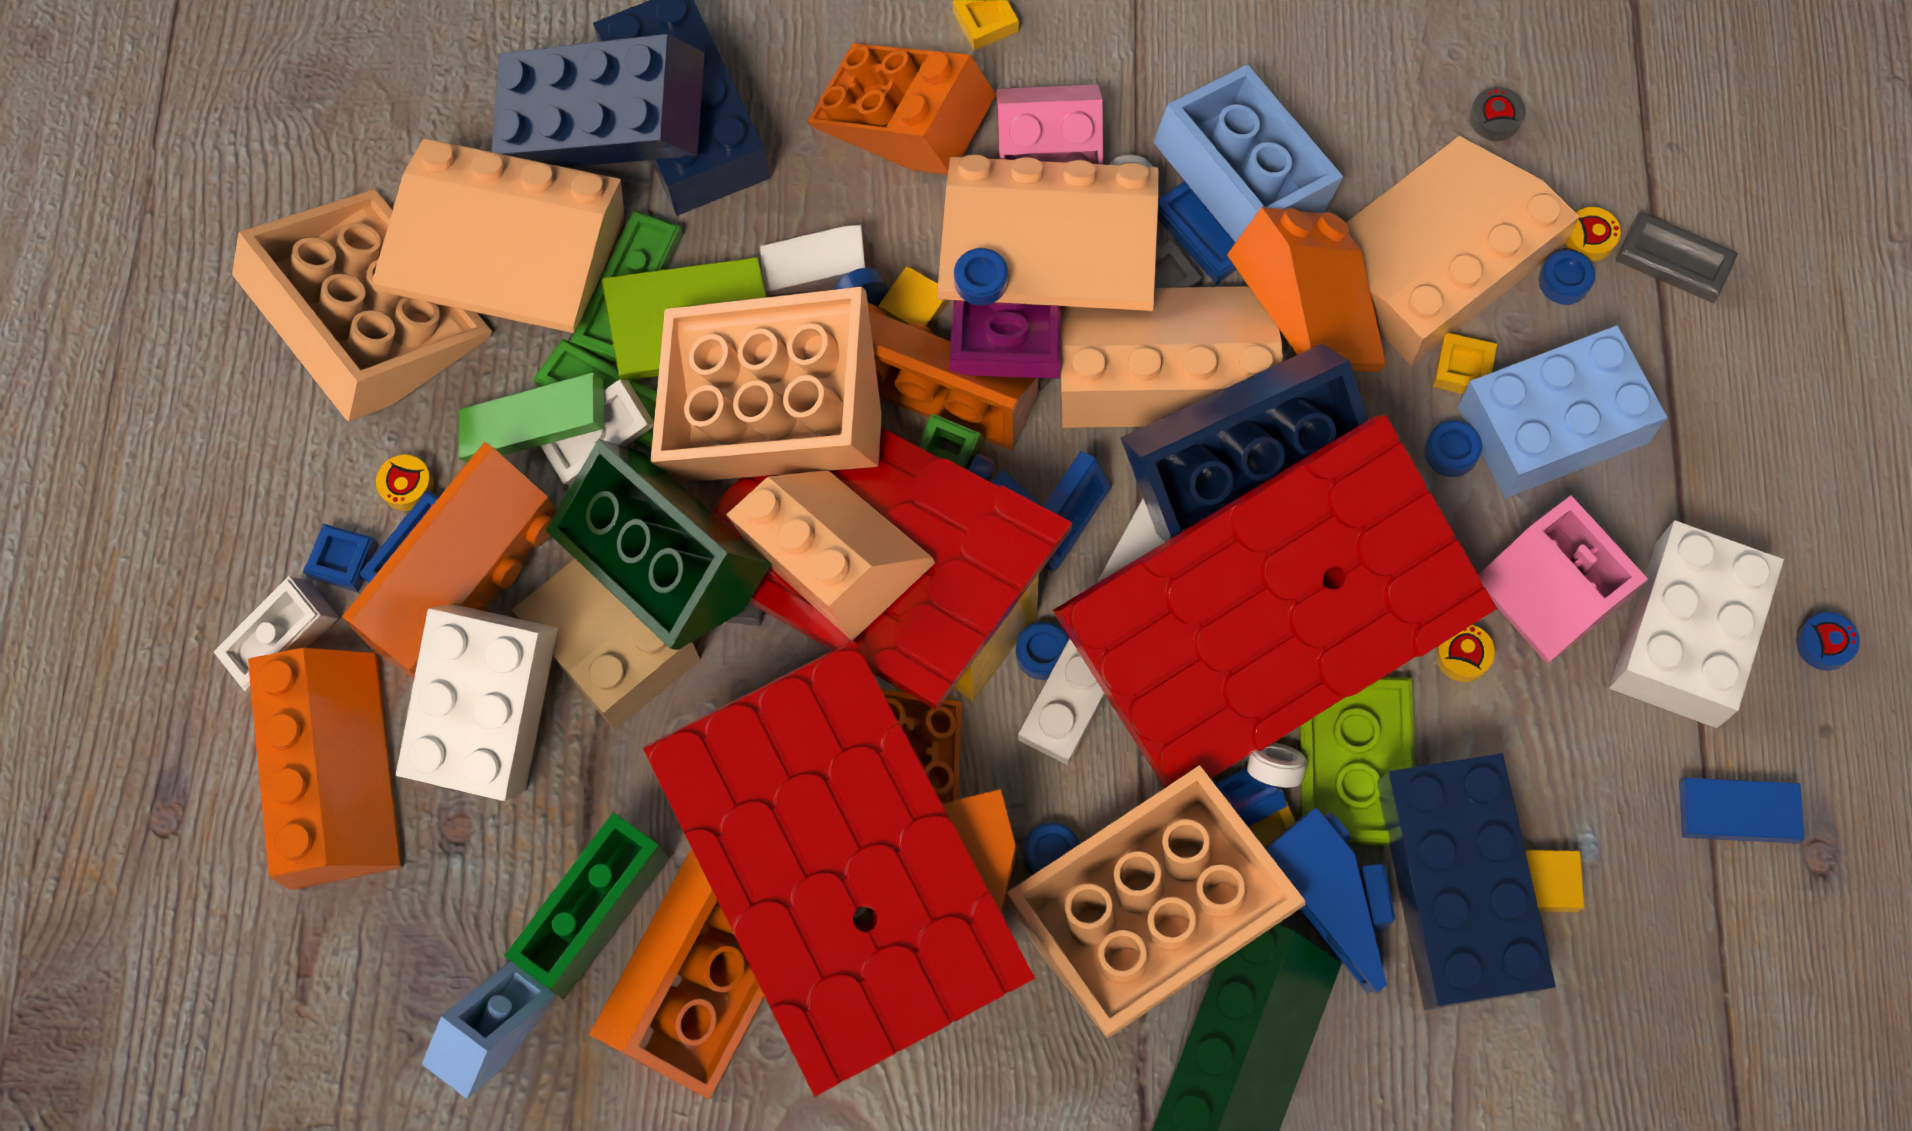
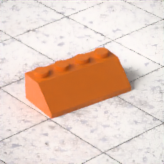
[868,303,1038,452]
[342,442,556,679]
[248,647,403,890]
[589,848,764,1100]

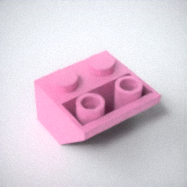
[996,85,1103,164]
[1478,495,1648,665]

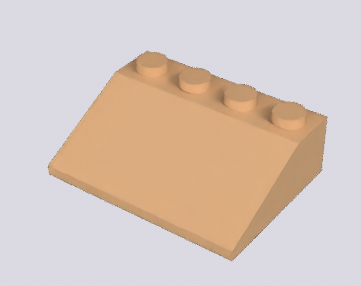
[1345,136,1580,366]
[372,138,625,333]
[937,155,1159,311]
[232,189,492,422]
[1061,286,1283,428]
[651,287,882,482]
[1007,765,1305,1039]

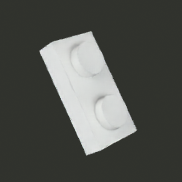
[541,379,654,484]

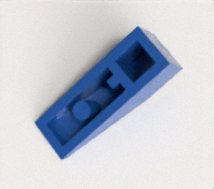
[1264,808,1387,993]

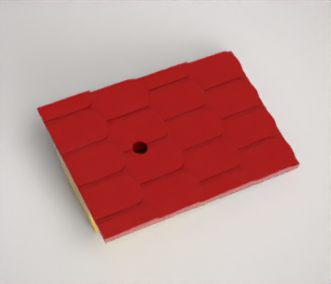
[1052,415,1497,788]
[712,427,1072,710]
[642,640,1035,1097]

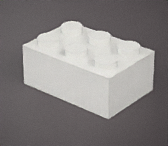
[1609,520,1784,728]
[396,604,558,801]

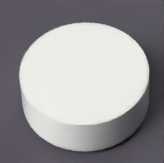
[1247,743,1307,787]

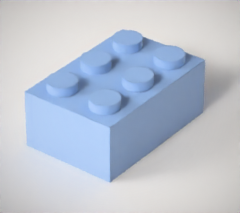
[1153,64,1343,242]
[1457,325,1668,499]

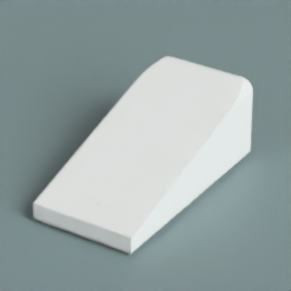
[760,225,866,296]
[214,576,339,692]

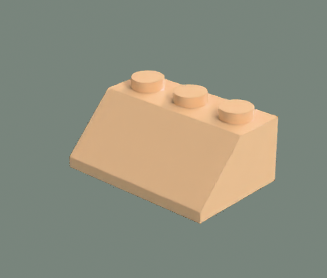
[726,470,935,641]

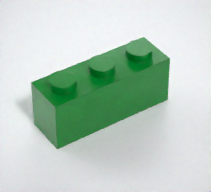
[504,812,669,1000]

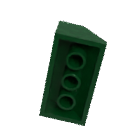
[546,439,771,650]
[1149,924,1342,1131]

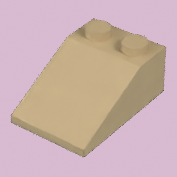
[511,559,700,730]

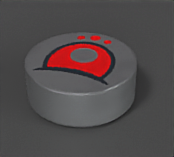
[1470,87,1525,141]

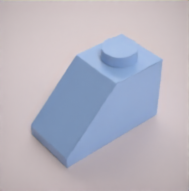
[422,961,556,1099]

